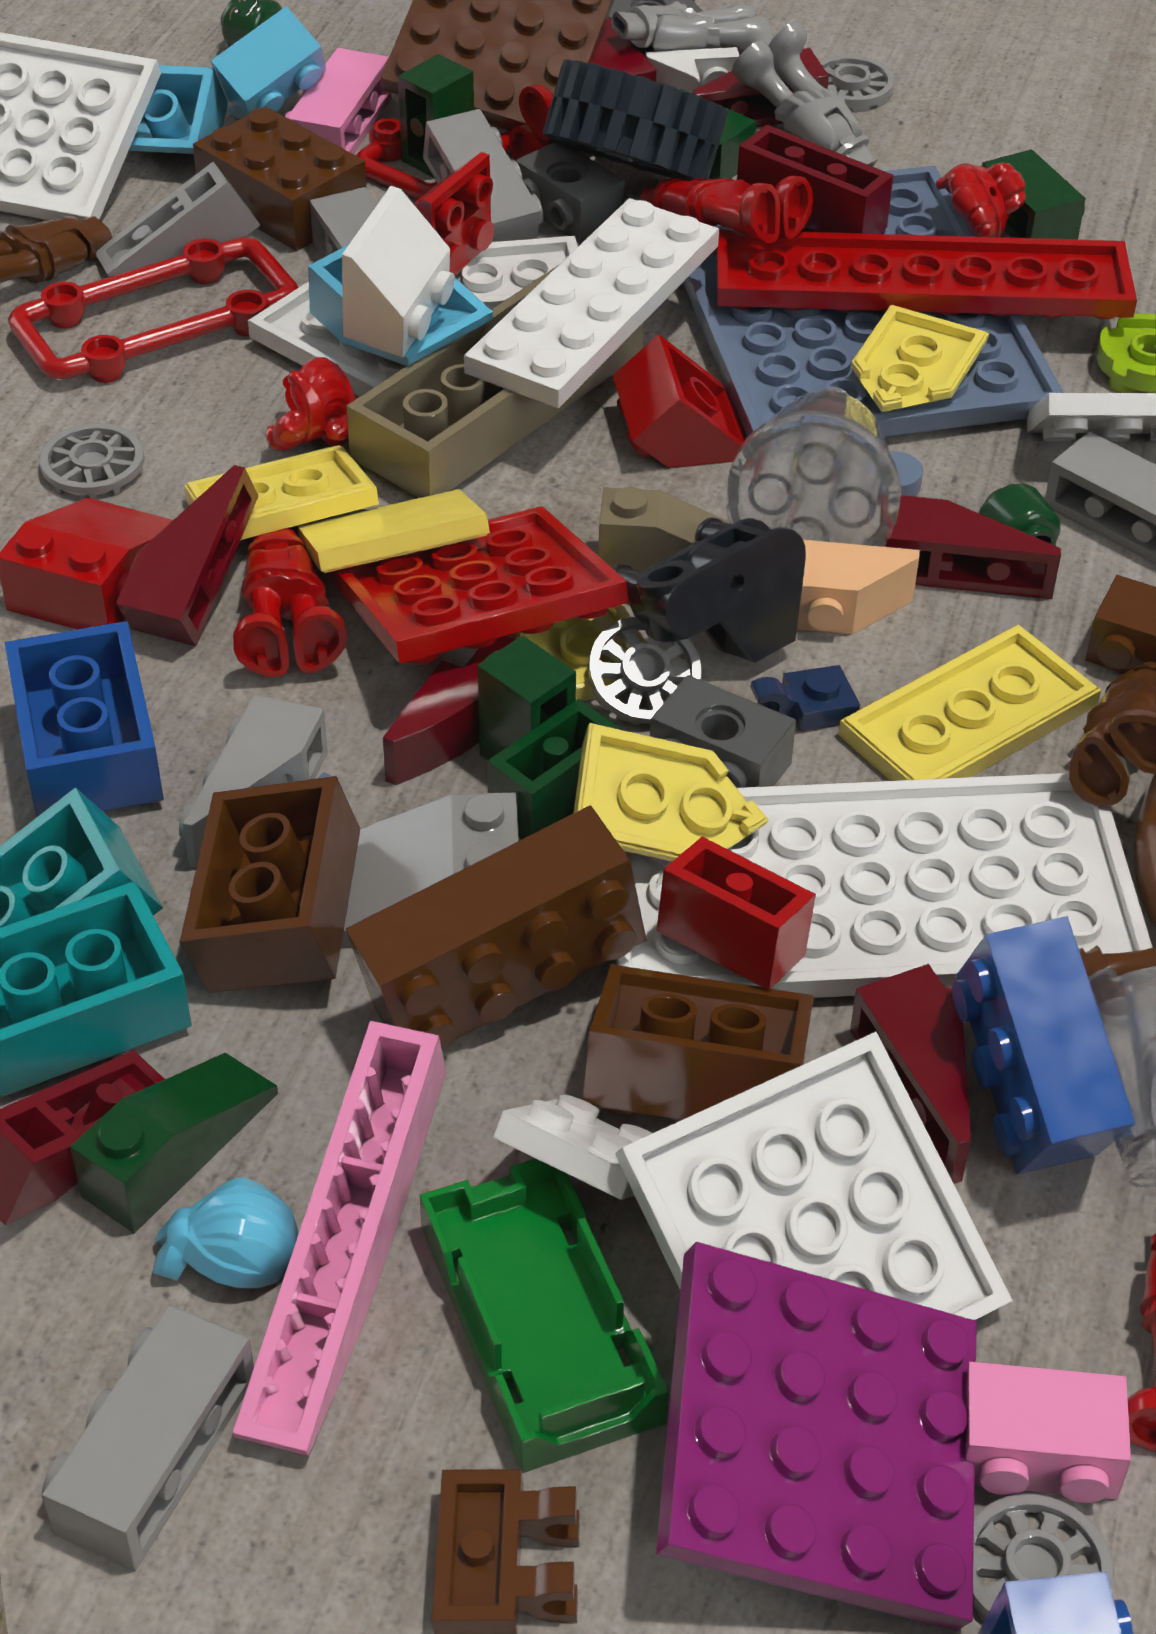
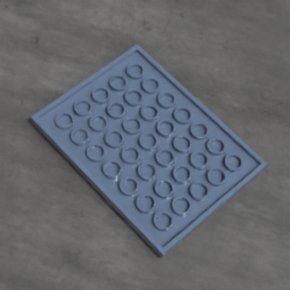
[683,166,1064,453]

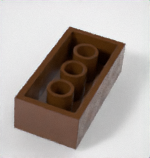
[345,805,647,1050]

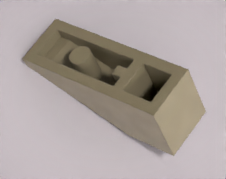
[598,487,733,572]

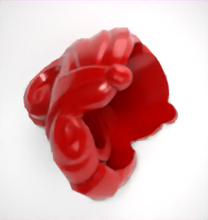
[936,163,1026,237]
[265,357,357,452]

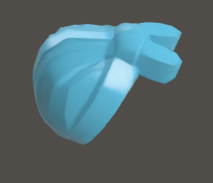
[152,1177,298,1288]

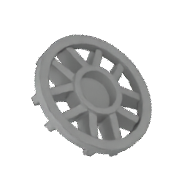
[40,423,145,500]

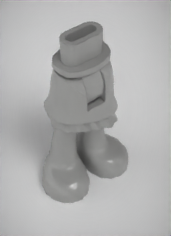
[611,1,772,56]
[731,21,878,167]

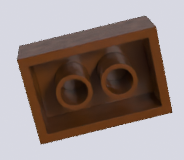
[193,106,367,251]
[180,776,361,993]

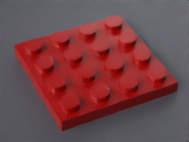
[330,506,629,664]

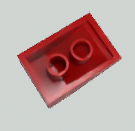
[0,498,173,630]

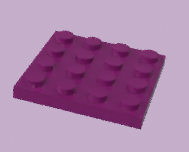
[656,1241,977,1631]

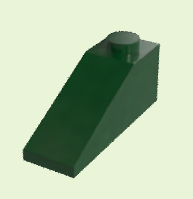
[70,1052,278,1234]

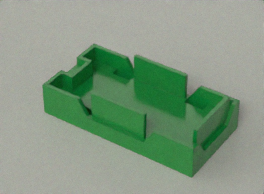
[420,1158,669,1473]

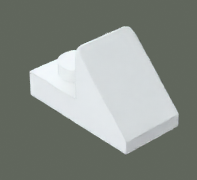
[646,47,739,93]

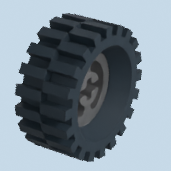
[542,59,729,181]

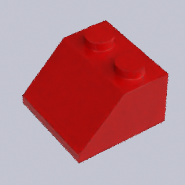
[612,334,752,468]

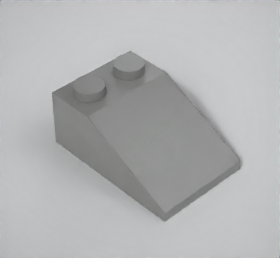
[341,792,518,947]

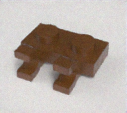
[431,1469,580,1634]

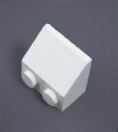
[342,186,455,358]

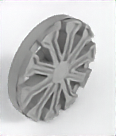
[819,55,895,112]
[588,617,701,725]
[973,1494,1114,1621]

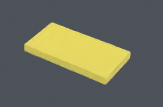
[838,624,1101,781]

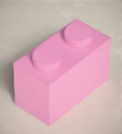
[966,1361,1131,1503]

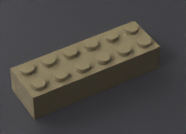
[346,266,643,498]

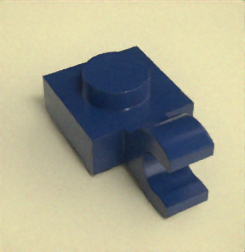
[750,665,860,731]

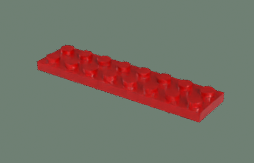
[716,230,1137,320]

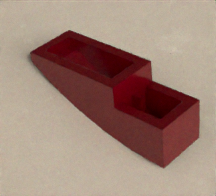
[383,636,516,785]

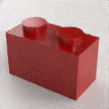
[656,836,816,990]

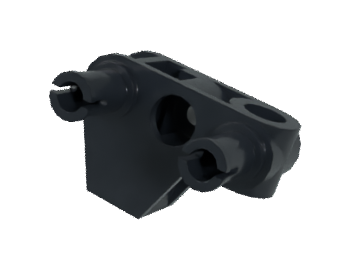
[612,517,806,663]

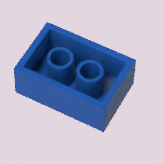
[4,621,164,818]
[952,916,1136,1175]

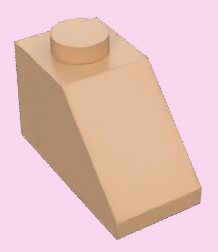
[797,540,919,635]

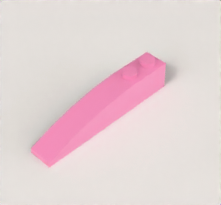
[232,1021,447,1456]

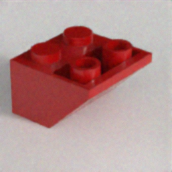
[413,152,494,276]

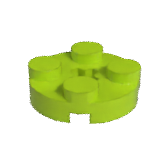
[1096,313,1156,393]

